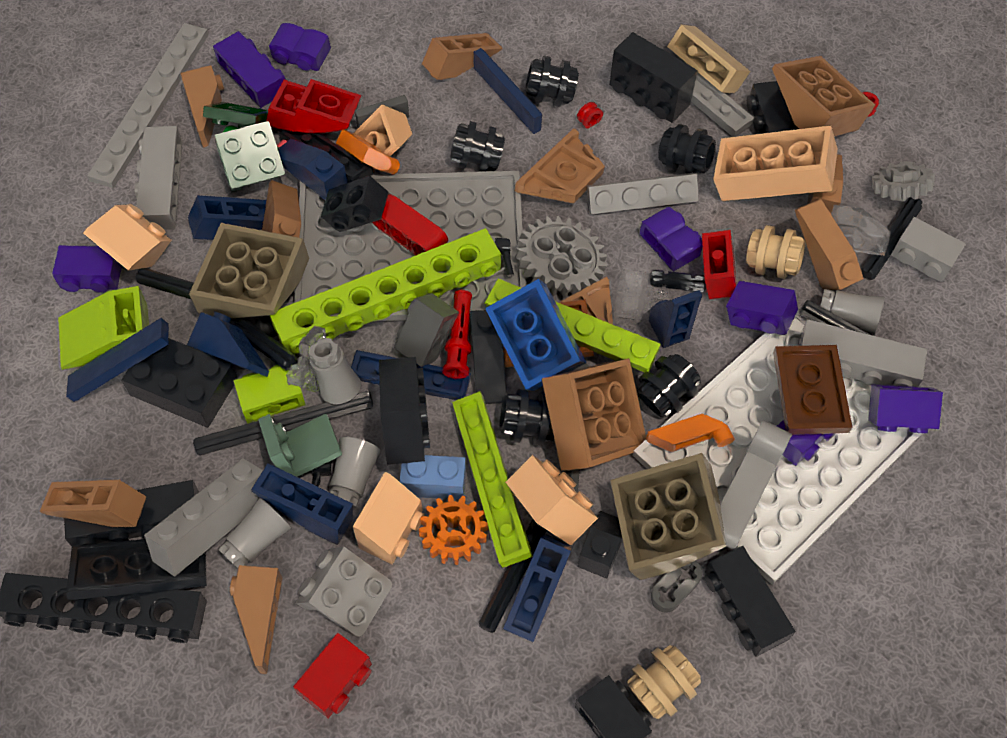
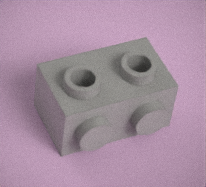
[891,217,966,282]

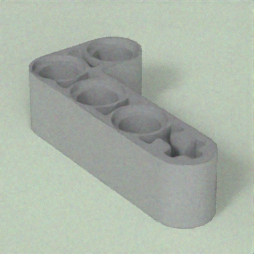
[720,420,792,550]

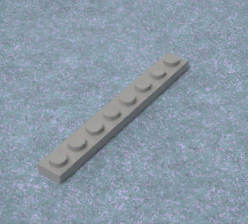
[87,23,209,189]

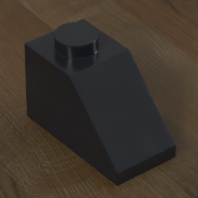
[577,511,623,579]

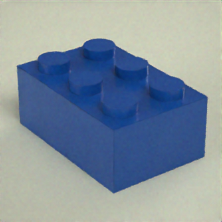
[485,279,586,391]

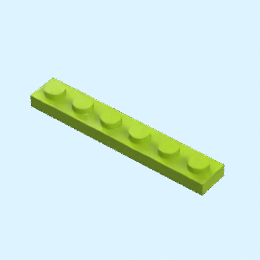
[485,278,661,372]
[452,391,533,568]

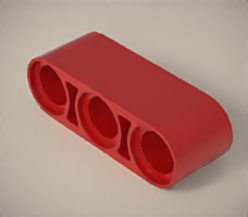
[372,194,449,255]

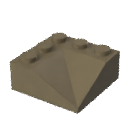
[189,223,309,318]
[610,453,726,580]

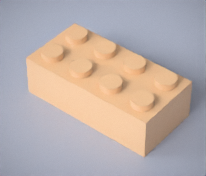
[713,126,838,201]

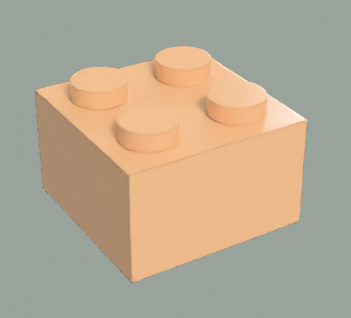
[505,455,598,545]

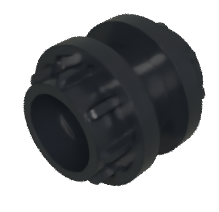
[525,55,579,107]
[450,121,505,172]
[658,124,716,174]
[636,354,701,417]
[499,389,554,446]

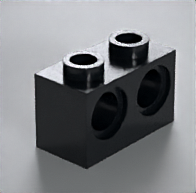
[321,176,388,232]

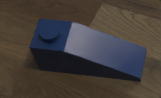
[278,139,347,201]
[188,195,267,240]
[648,290,702,348]
[187,311,269,377]
[251,463,353,545]
[503,534,573,642]

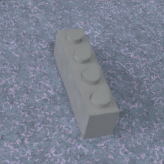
[134,126,182,230]
[798,319,927,387]
[144,458,266,577]

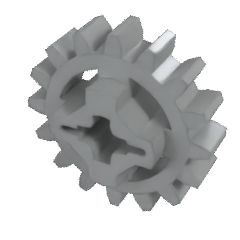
[872,161,935,201]

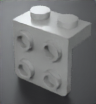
[296,547,392,637]

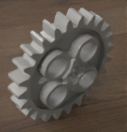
[515,216,607,298]

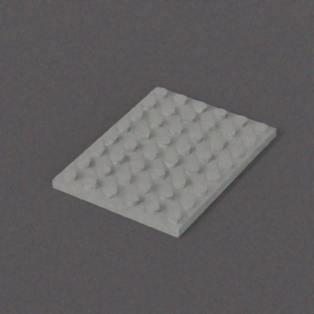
[294,171,526,322]

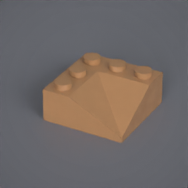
[772,56,875,136]
[542,358,646,471]

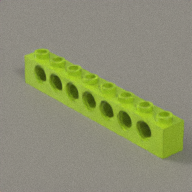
[270,228,501,353]

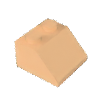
[83,204,172,270]
[353,472,425,564]

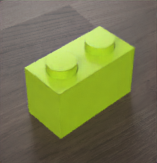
[234,365,306,424]

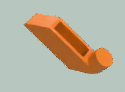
[336,129,400,175]
[646,414,735,452]

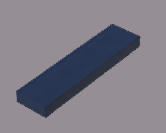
[473,48,542,134]
[66,318,169,402]
[351,350,471,400]

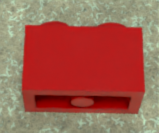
[702,230,737,299]
[293,633,372,719]

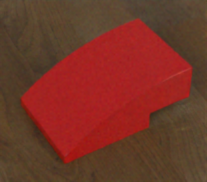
[267,79,362,133]

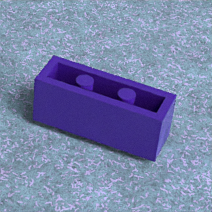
[213,31,286,108]

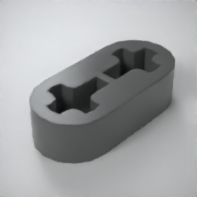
[651,561,703,613]

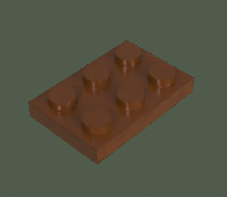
[773,345,853,435]

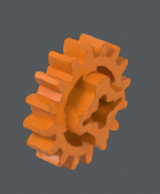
[419,495,488,565]

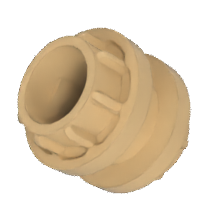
[746,225,806,279]
[627,645,701,719]

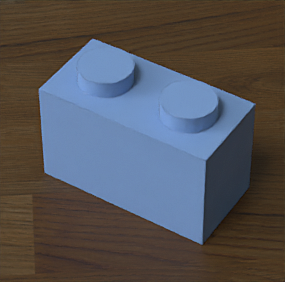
[400,455,466,500]

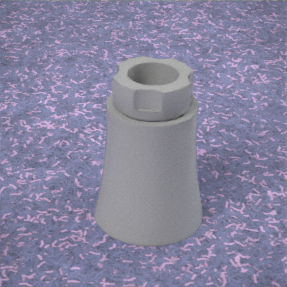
[820,289,885,336]
[309,338,361,404]
[329,437,381,509]
[218,498,292,568]

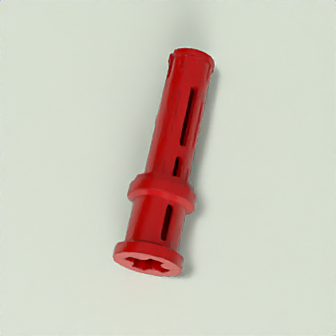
[442,290,472,379]

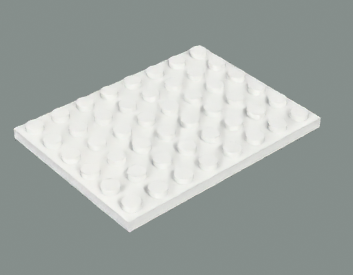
[633,310,923,585]

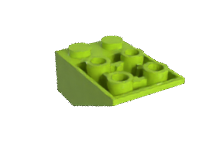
[58,286,149,370]

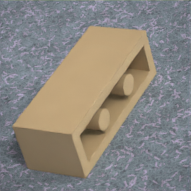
[667,24,751,93]

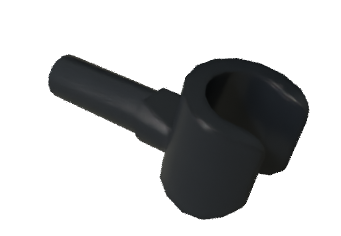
[495,238,514,277]
[312,461,332,487]

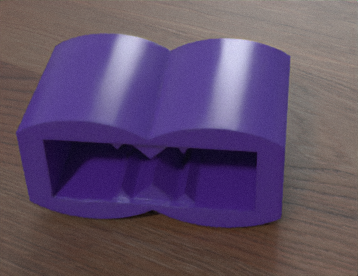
[269,23,331,71]
[640,206,703,272]

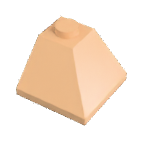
[353,105,412,173]

